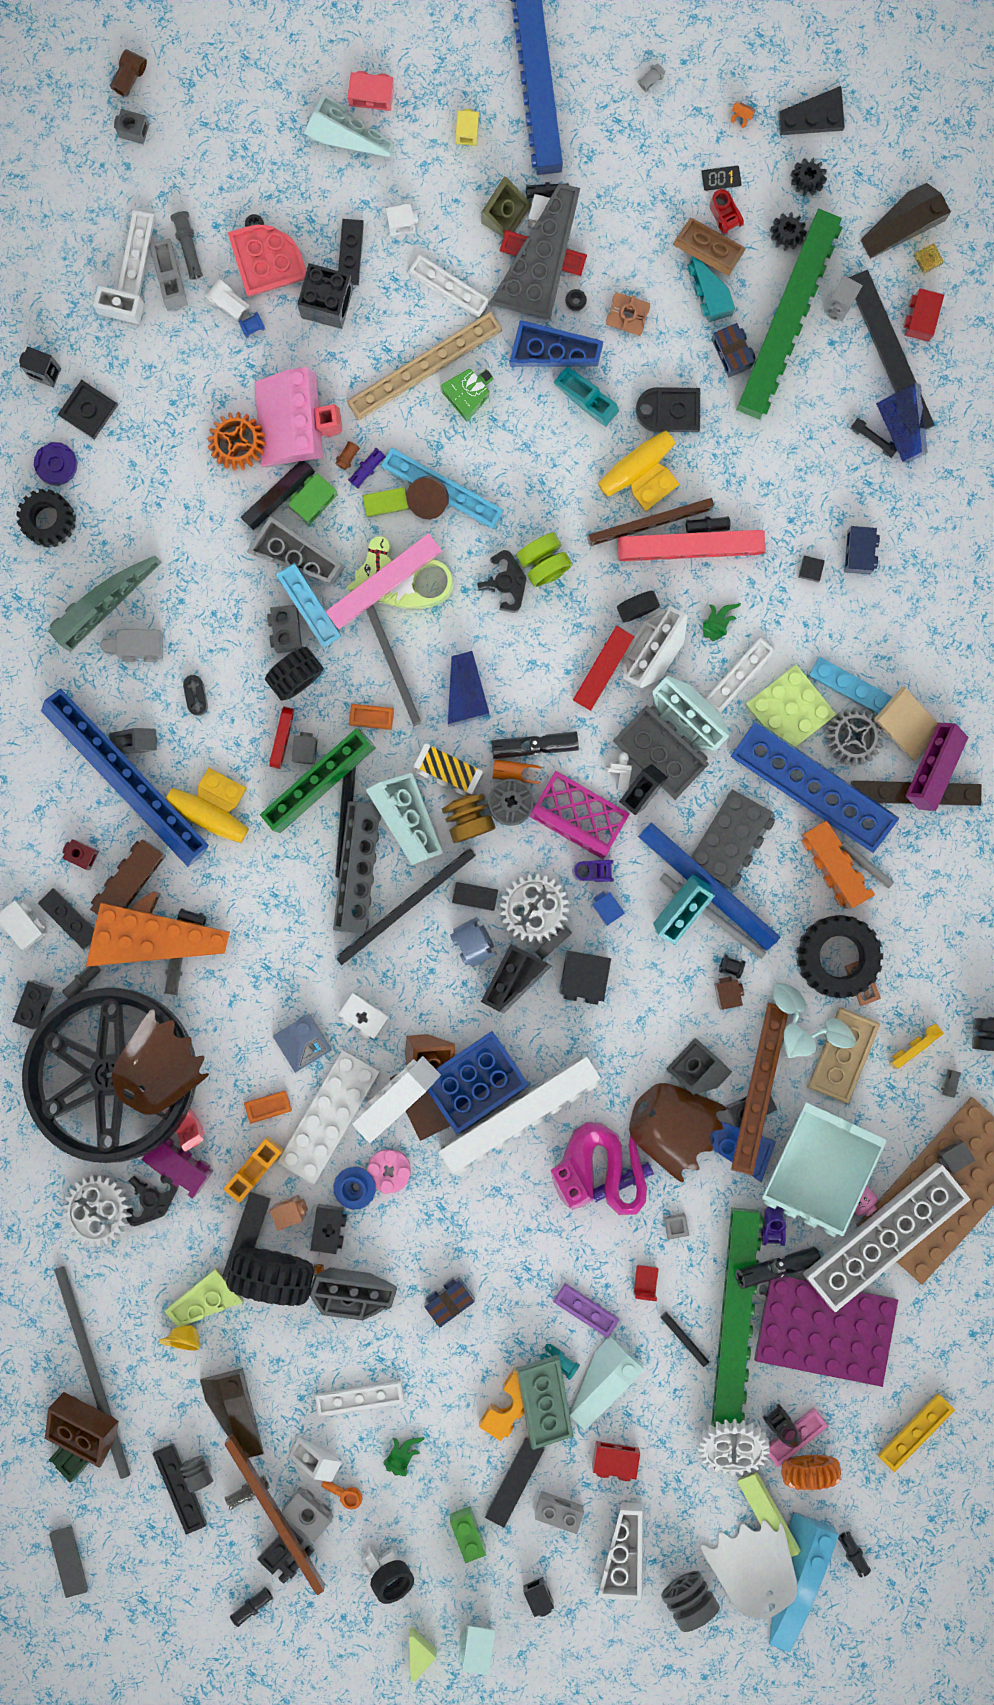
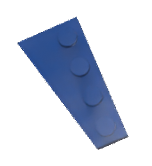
[709,1120,776,1183]

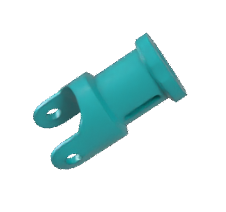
[540,1344,580,1380]

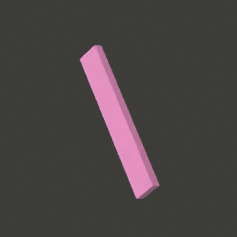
[325,533,442,630]

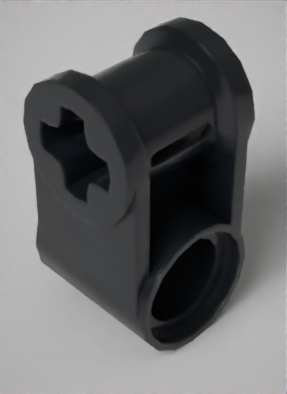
[762,1403,802,1448]

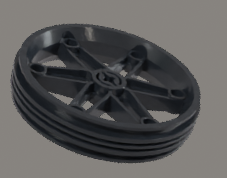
[22,988,196,1163]

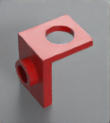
[633,1265,659,1302]

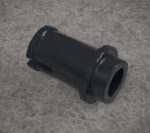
[177,908,207,925]

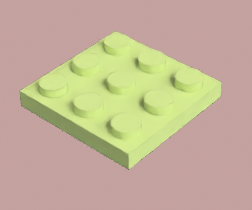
[745,664,837,747]

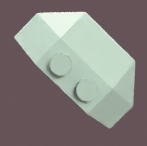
[652,676,730,751]

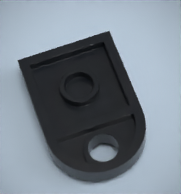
[635,387,700,432]

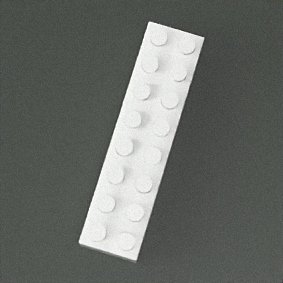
[438,1054,601,1174]
[803,1163,971,1312]

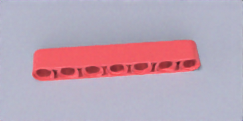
[617,530,766,561]

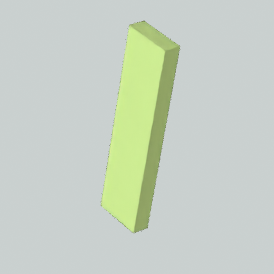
[737,1471,801,1557]

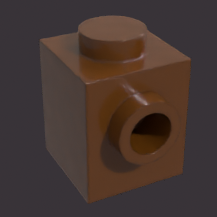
[714,976,744,1010]

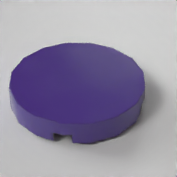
[34,442,78,486]

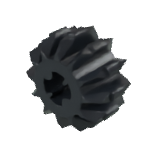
[791,158,827,196]
[770,212,807,251]

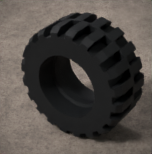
[796,915,883,998]
[226,1248,315,1306]

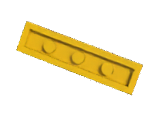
[877,1393,955,1473]

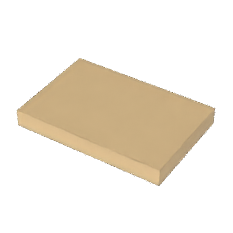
[874,687,938,761]

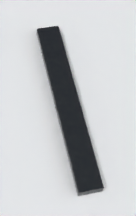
[848,269,935,435]
[337,848,476,966]

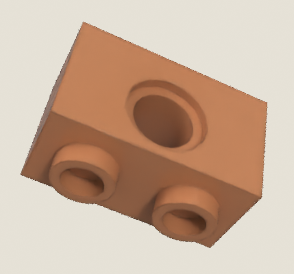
[269,1195,308,1231]

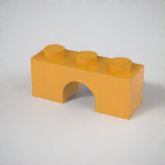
[223,1136,285,1204]
[479,1367,524,1441]

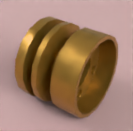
[441,794,496,844]

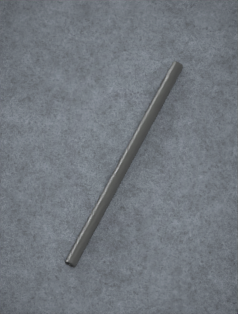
[54,1266,131,1479]

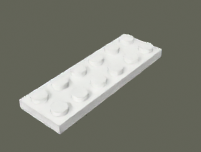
[277,1050,380,1185]

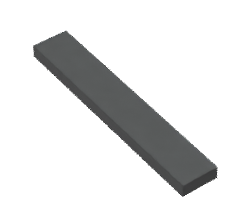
[366,605,421,726]

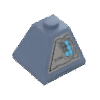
[273,1013,332,1073]

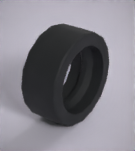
[617,590,660,622]
[370,1560,414,1604]

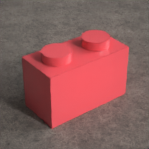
[348,71,394,111]

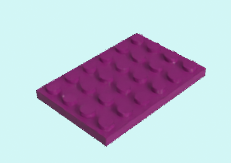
[754,1276,898,1387]

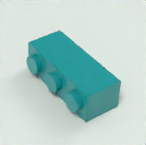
[653,874,715,945]

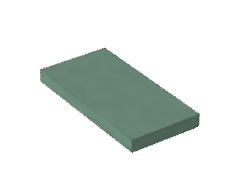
[516,1355,574,1450]

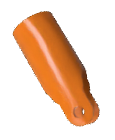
[492,759,543,784]

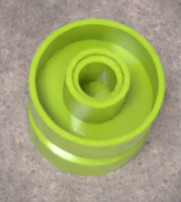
[516,532,573,588]

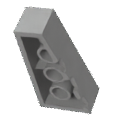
[247,516,345,585]

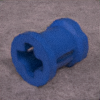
[238,312,266,339]

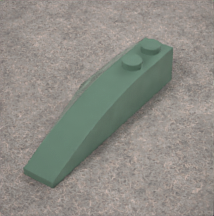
[48,556,162,652]

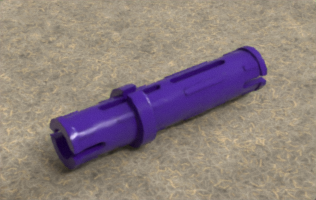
[593,1162,654,1203]

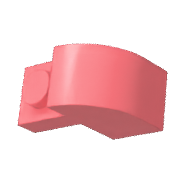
[314,404,343,437]
[165,1108,205,1152]

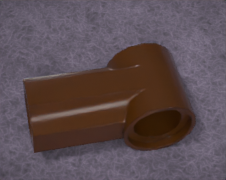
[110,49,147,97]

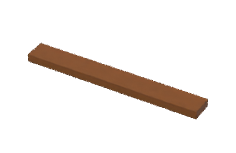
[731,1002,788,1176]
[224,1434,325,1595]

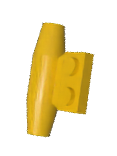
[598,430,680,512]
[166,767,249,844]

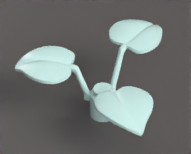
[773,984,857,1058]

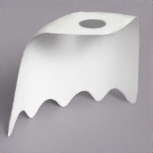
[701,1520,797,1619]

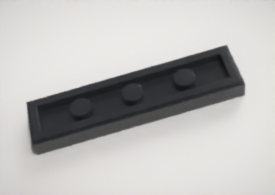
[240,461,315,530]
[222,1192,271,1277]
[485,1438,545,1528]
[152,1443,207,1535]

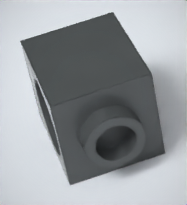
[114,109,149,144]
[292,732,318,765]
[937,1139,975,1174]

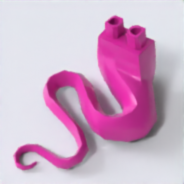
[551,1122,647,1215]

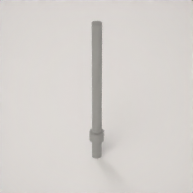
[659,873,766,959]

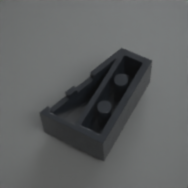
[481,944,553,1013]

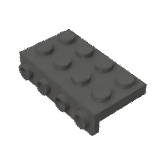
[613,705,709,800]
[691,789,775,889]

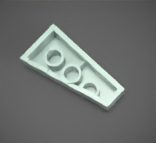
[365,773,443,865]

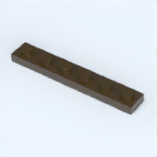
[851,780,982,806]

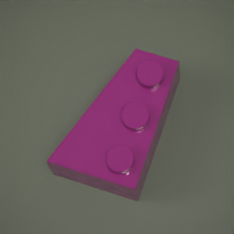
[141,1138,213,1199]

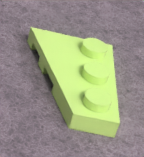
[165,1268,244,1327]

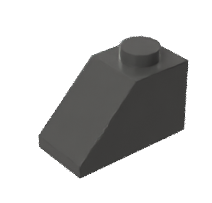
[109,728,157,754]

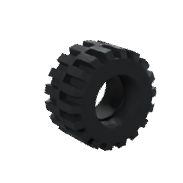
[16,489,76,548]
[265,647,324,701]

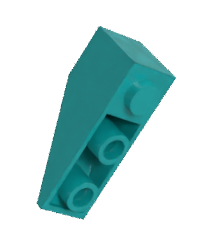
[687,255,735,323]

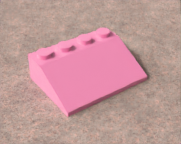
[255,367,323,467]

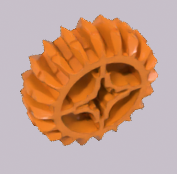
[207,412,266,471]
[781,1454,842,1491]

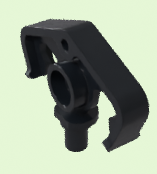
[477,550,526,613]
[126,1175,179,1226]

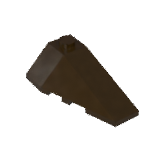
[860,183,951,259]
[200,1368,264,1458]

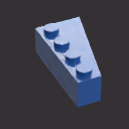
[509,320,604,367]

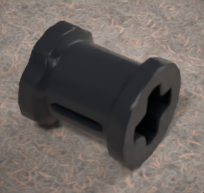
[719,954,746,979]

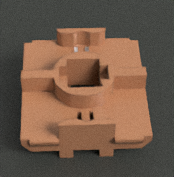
[606,292,650,336]

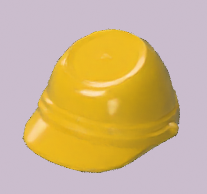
[158,1325,201,1351]

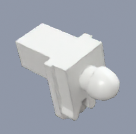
[604,752,632,791]
[361,1545,399,1575]

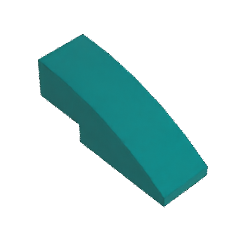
[554,366,619,427]

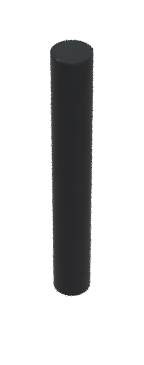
[660,1312,710,1367]

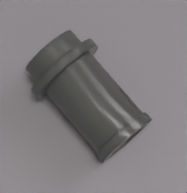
[941,1069,961,1098]

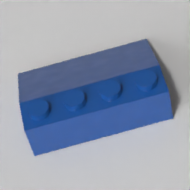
[427,1031,530,1135]

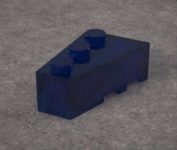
[876,383,928,463]
[448,651,489,727]

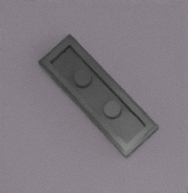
[49,1526,88,1598]

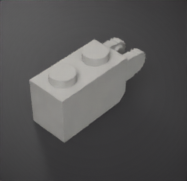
[99,630,163,662]

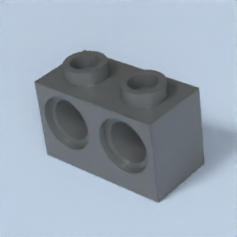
[267,605,302,653]

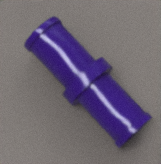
[348,447,386,489]

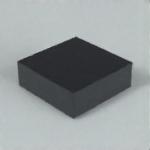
[798,556,825,582]

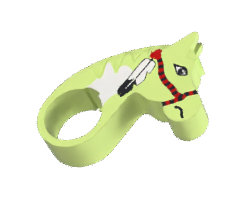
[346,536,454,609]

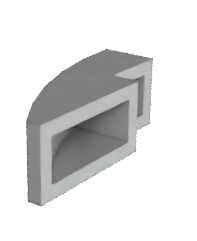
[150,238,188,310]

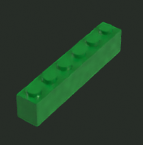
[259,728,376,833]

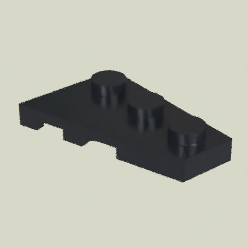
[778,86,845,135]

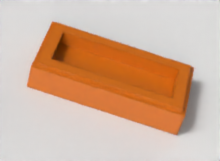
[349,704,394,730]
[244,1090,292,1124]

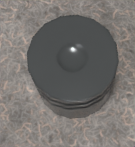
[179,1455,213,1493]

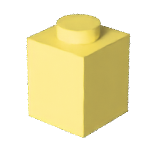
[456,109,479,146]

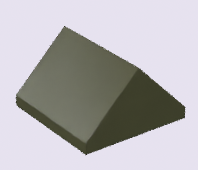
[481,176,532,237]

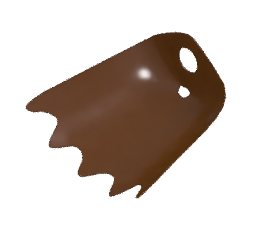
[112,1009,209,1115]
[629,1083,727,1182]

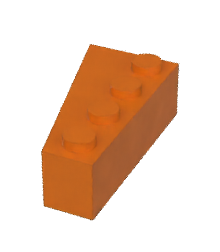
[801,821,875,909]

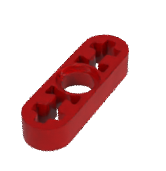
[269,706,295,769]

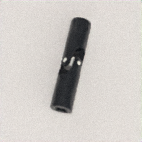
[491,731,579,759]
[735,1246,821,1289]

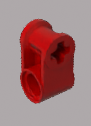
[710,189,744,235]

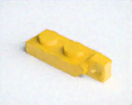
[890,1023,944,1069]

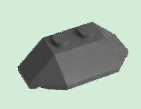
[309,1267,397,1321]

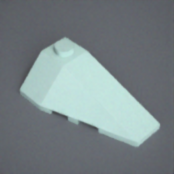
[304,94,395,157]
[569,1336,644,1431]

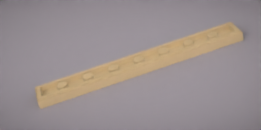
[347,311,502,421]

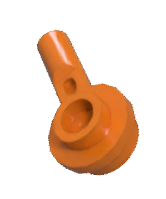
[321,1481,363,1510]

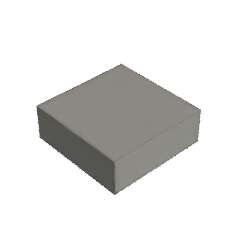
[663,1213,689,1240]

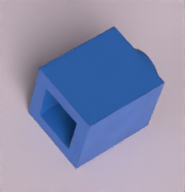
[591,891,625,926]

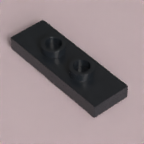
[338,219,364,286]
[38,888,94,949]

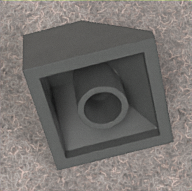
[666,1038,732,1095]

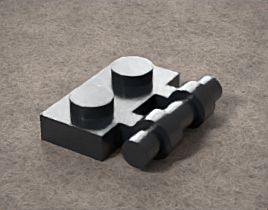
[257,1528,315,1584]

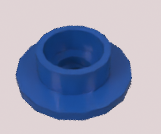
[333,1166,376,1210]

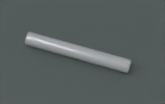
[841,841,894,889]

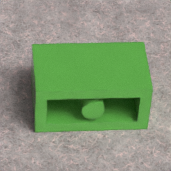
[288,473,338,526]
[450,1506,486,1563]

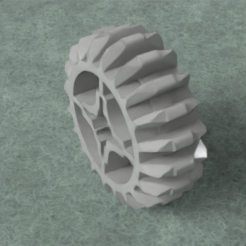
[825,708,884,766]

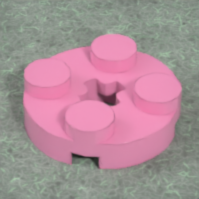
[367,1149,411,1194]

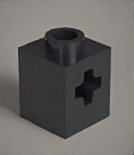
[523,1577,554,1617]

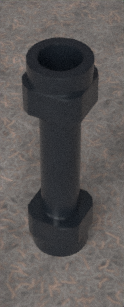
[850,418,899,458]

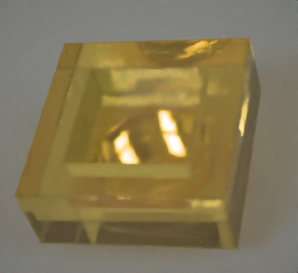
[914,243,944,274]

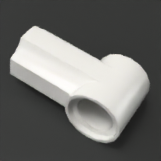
[205,279,250,320]

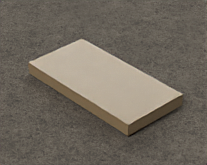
[808,1007,880,1104]

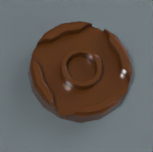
[406,476,449,520]

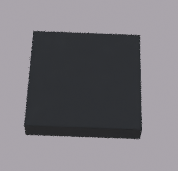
[58,379,118,440]

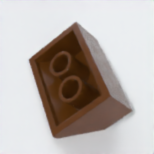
[45,1392,119,1468]

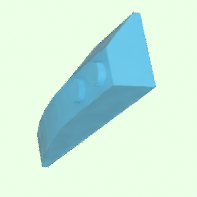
[769,1512,839,1652]

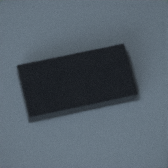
[452,882,498,911]

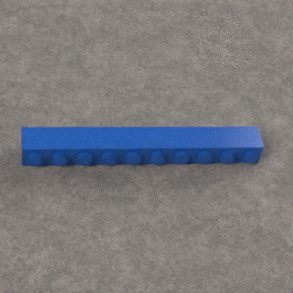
[511,0,563,175]
[41,688,209,867]

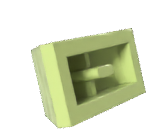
[409,1629,437,1681]

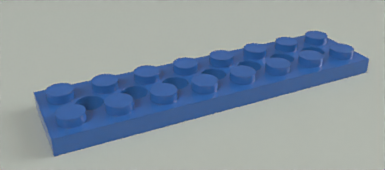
[730,720,899,853]

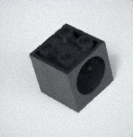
[297,263,354,329]
[559,950,611,1005]

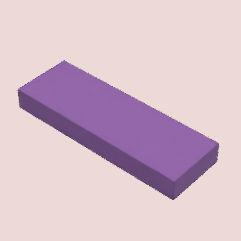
[553,1283,620,1338]

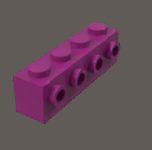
[906,723,969,811]

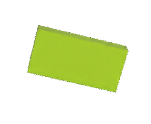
[363,487,409,518]

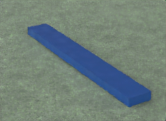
[638,822,781,951]

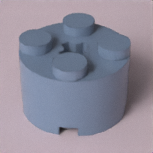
[450,917,497,967]

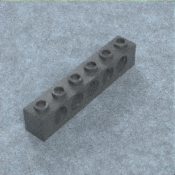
[333,801,381,934]

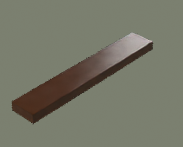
[587,498,714,546]

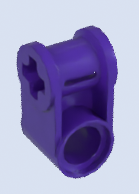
[572,860,614,882]
[761,1206,786,1246]

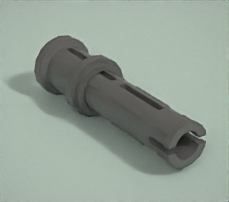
[170,211,203,280]

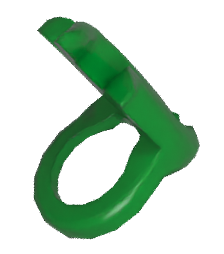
[703,603,741,641]
[383,1437,425,1476]

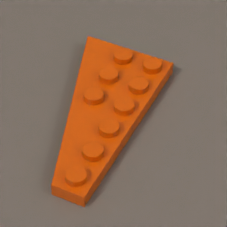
[86,902,230,967]

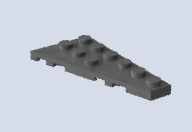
[488,183,580,320]

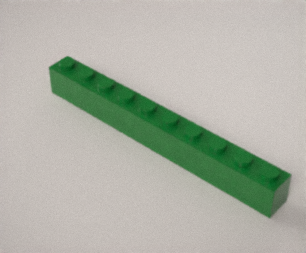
[736,208,843,420]
[711,1207,763,1427]

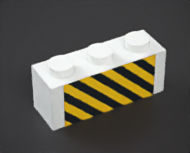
[413,743,483,796]

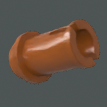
[335,441,360,470]

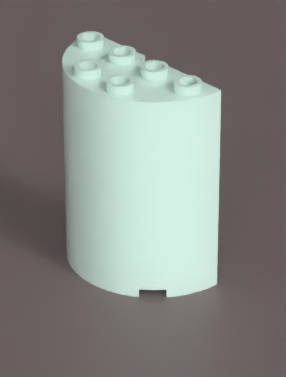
[762,1102,887,1237]

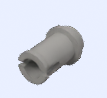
[638,63,665,92]

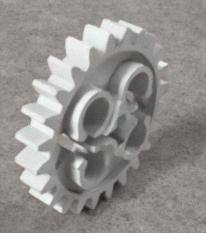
[500,874,570,944]
[63,1175,132,1247]
[698,1419,770,1476]

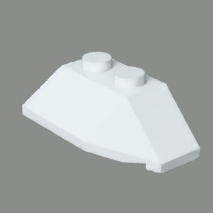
[623,606,688,688]

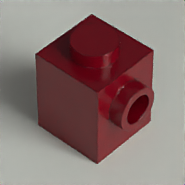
[62,839,99,870]

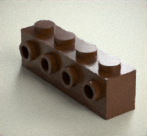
[90,839,166,915]

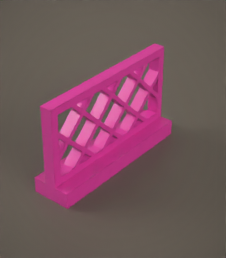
[529,771,630,860]

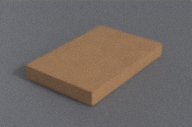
[673,217,746,276]

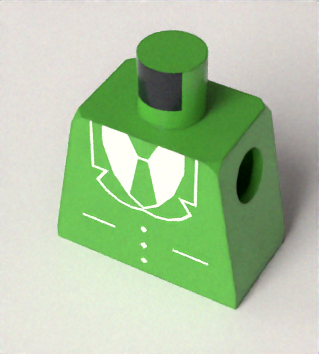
[440,369,494,422]

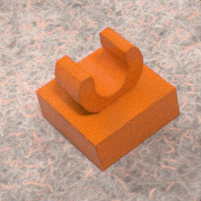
[731,101,756,128]

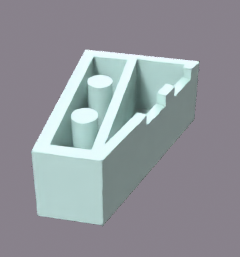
[459,1624,496,1675]

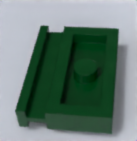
[49,1447,89,1483]

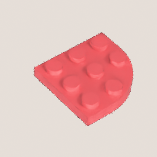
[228,225,306,297]

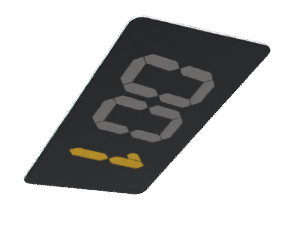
[701,165,742,191]

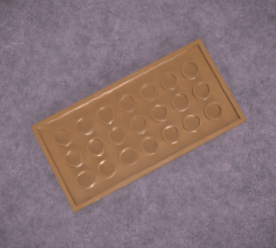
[856,1097,994,1285]

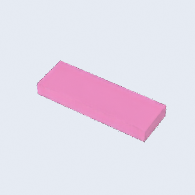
[768,1407,828,1467]

